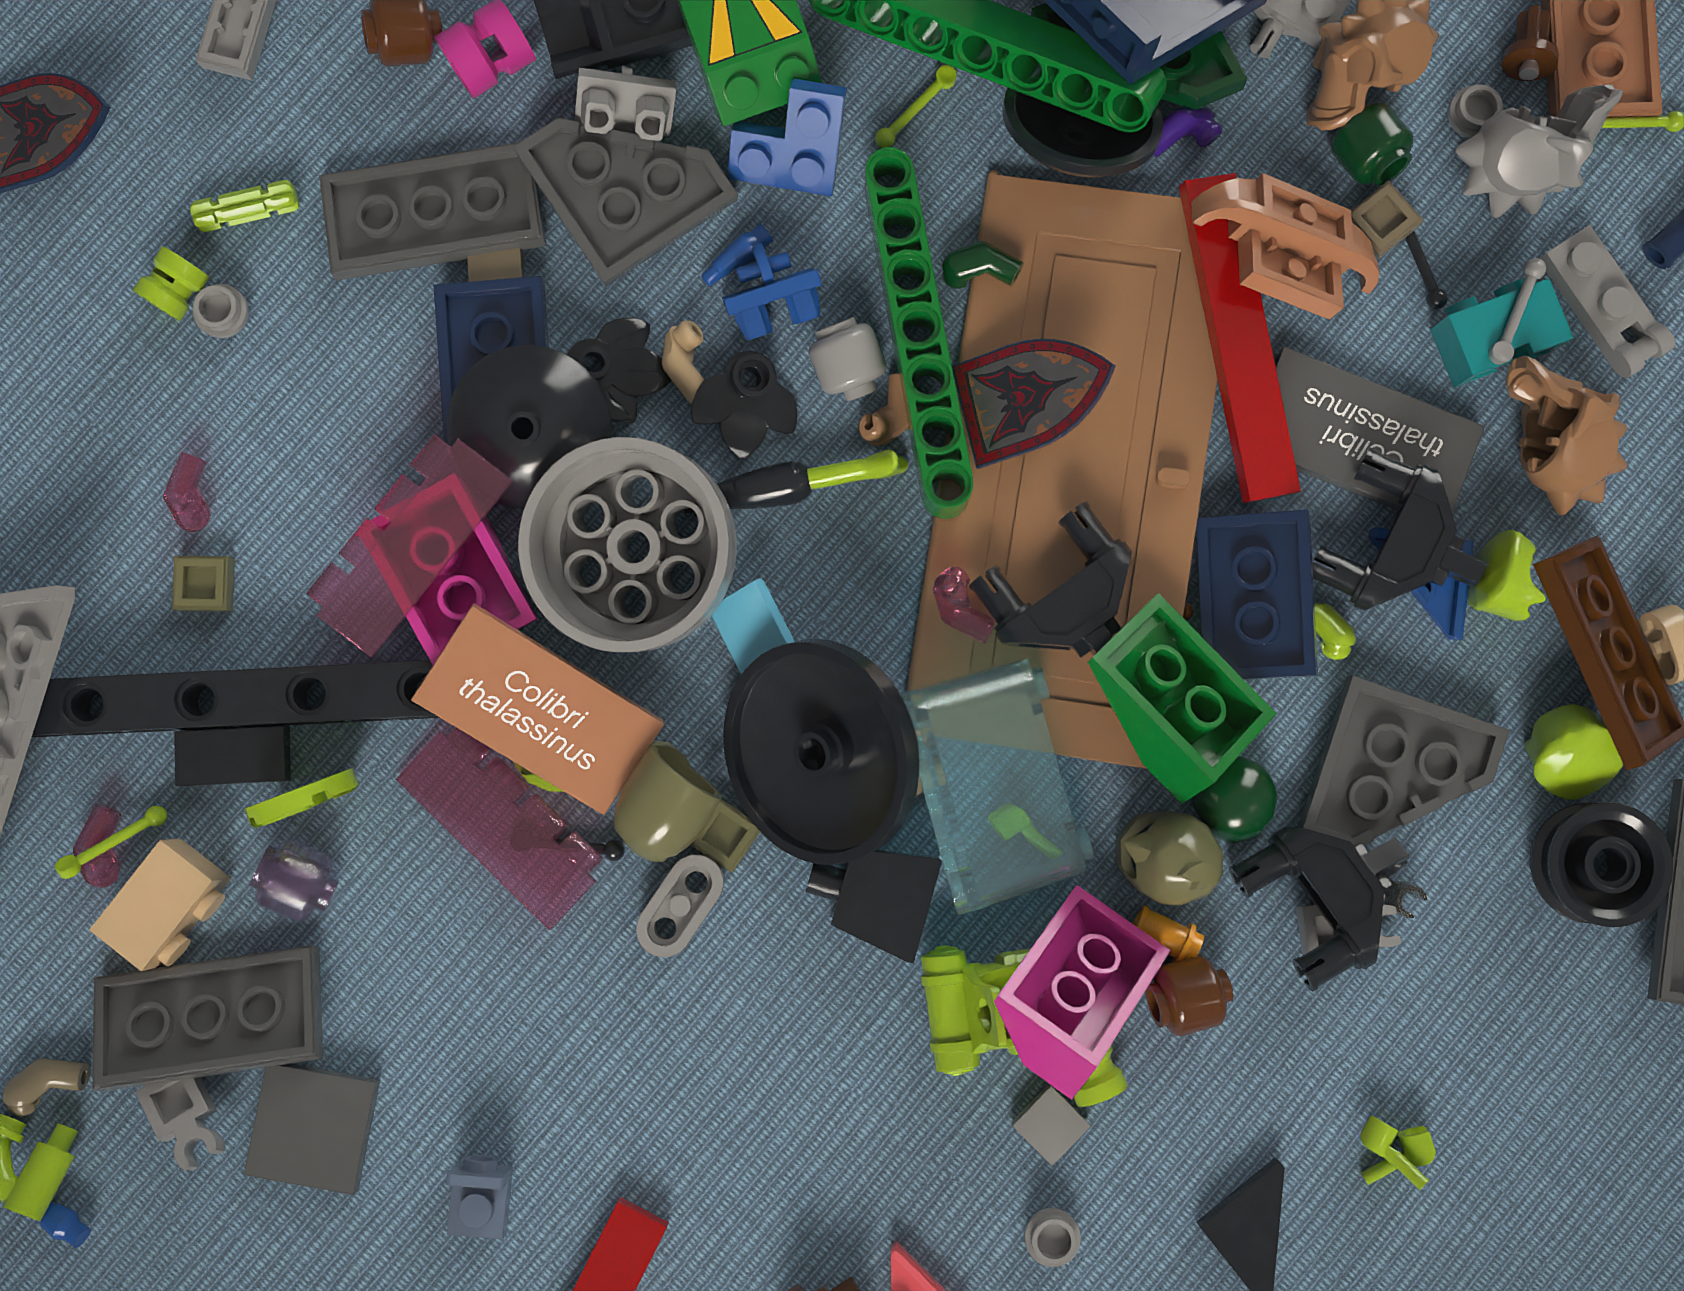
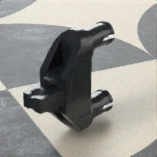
[1313,447,1487,611]
[969,501,1132,658]
[1229,826,1409,992]

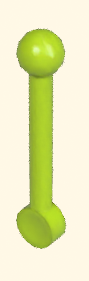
[875,65,957,148]
[1602,111,1684,132]
[55,805,168,879]

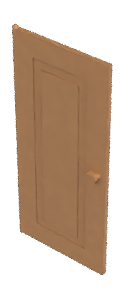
[904,170,1218,769]

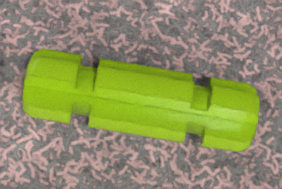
[190,179,299,232]

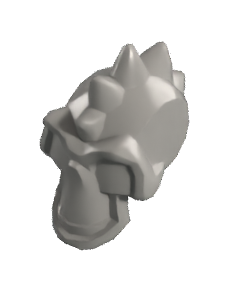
[1456,84,1623,218]

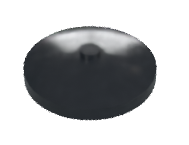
[723,639,920,865]

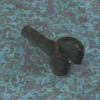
[1384,877,1427,918]

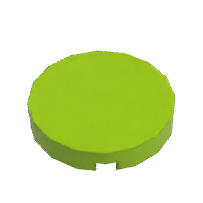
[244,767,360,829]

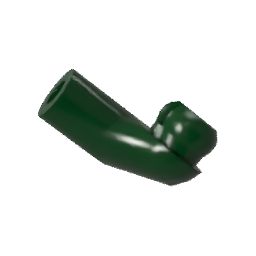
[942,241,1024,289]

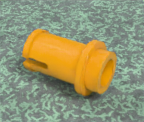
[1133,905,1204,962]

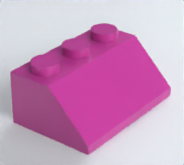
[994,885,1171,1100]

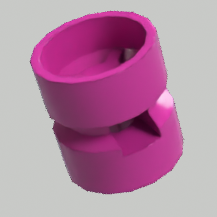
[434,0,536,99]

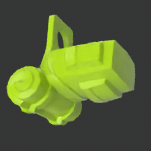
[920,945,1030,1076]

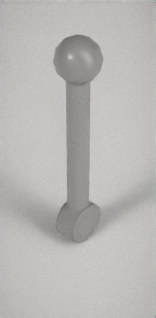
[1488,258,1547,365]

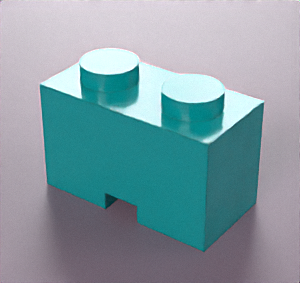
[1430,278,1574,388]

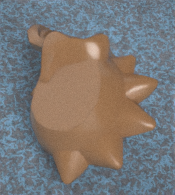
[1306,0,1439,131]
[1506,356,1628,516]

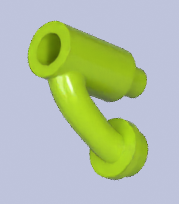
[0,1114,78,1222]

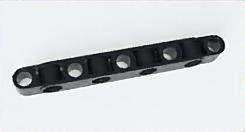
[32,660,440,737]

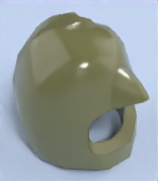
[614,741,722,862]
[1116,810,1223,906]

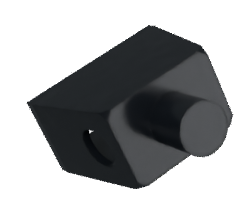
[805,850,942,964]

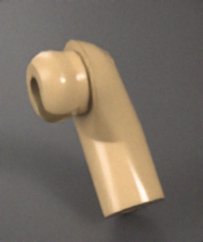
[662,320,704,404]

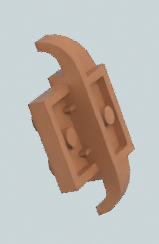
[1191,173,1380,320]

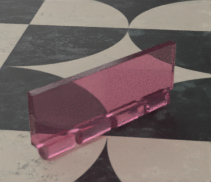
[307,434,513,657]
[395,727,603,930]

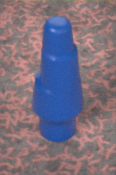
[702,223,774,286]
[37,1201,91,1248]

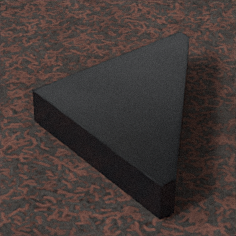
[1196,1157,1285,1291]

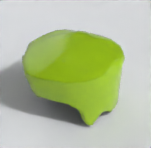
[1467,530,1546,621]
[1524,704,1623,800]

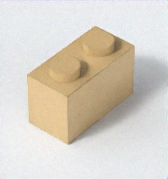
[89,839,231,971]

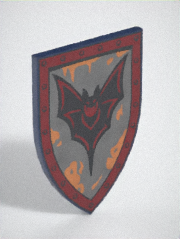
[0,73,111,193]
[952,339,1116,469]

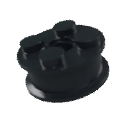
[1530,803,1673,927]

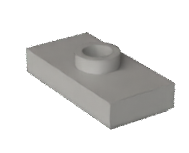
[195,0,277,81]

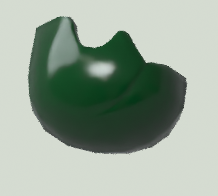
[1192,756,1277,844]

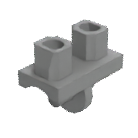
[574,66,676,141]

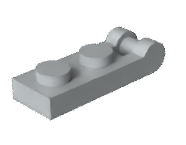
[1539,225,1675,378]

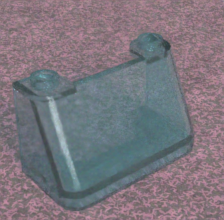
[899,658,1094,915]

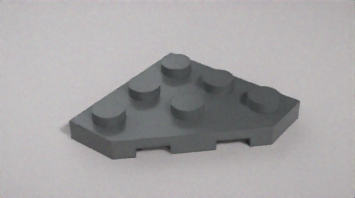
[513,118,738,287]
[1298,676,1510,847]

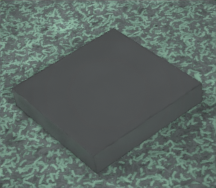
[244,1064,380,1195]

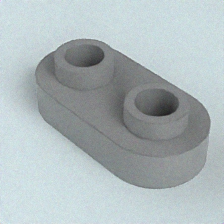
[636,854,724,957]

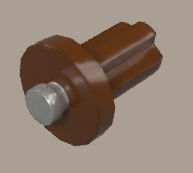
[1501,5,1559,81]

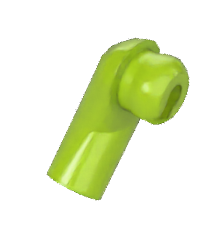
[1314,602,1356,660]

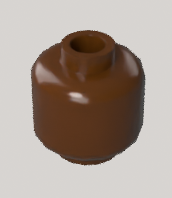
[361,0,442,67]
[1145,956,1234,1036]

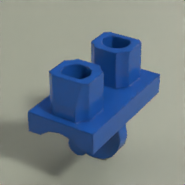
[722,243,822,340]

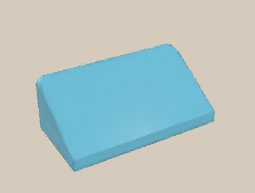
[712,578,795,675]

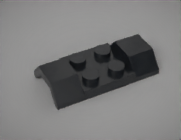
[533,0,692,79]

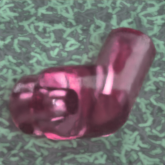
[163,452,211,532]
[933,567,996,644]
[73,804,122,888]

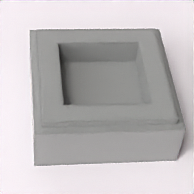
[1011,1083,1091,1166]

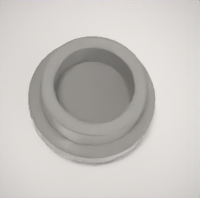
[1447,85,1503,138]
[193,284,249,338]
[1024,1208,1081,1267]

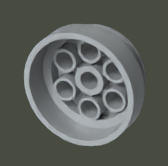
[518,437,737,652]

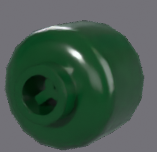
[1331,103,1414,185]

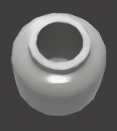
[808,317,887,401]

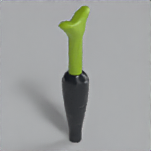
[684,450,909,513]

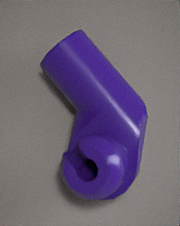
[1154,108,1222,158]

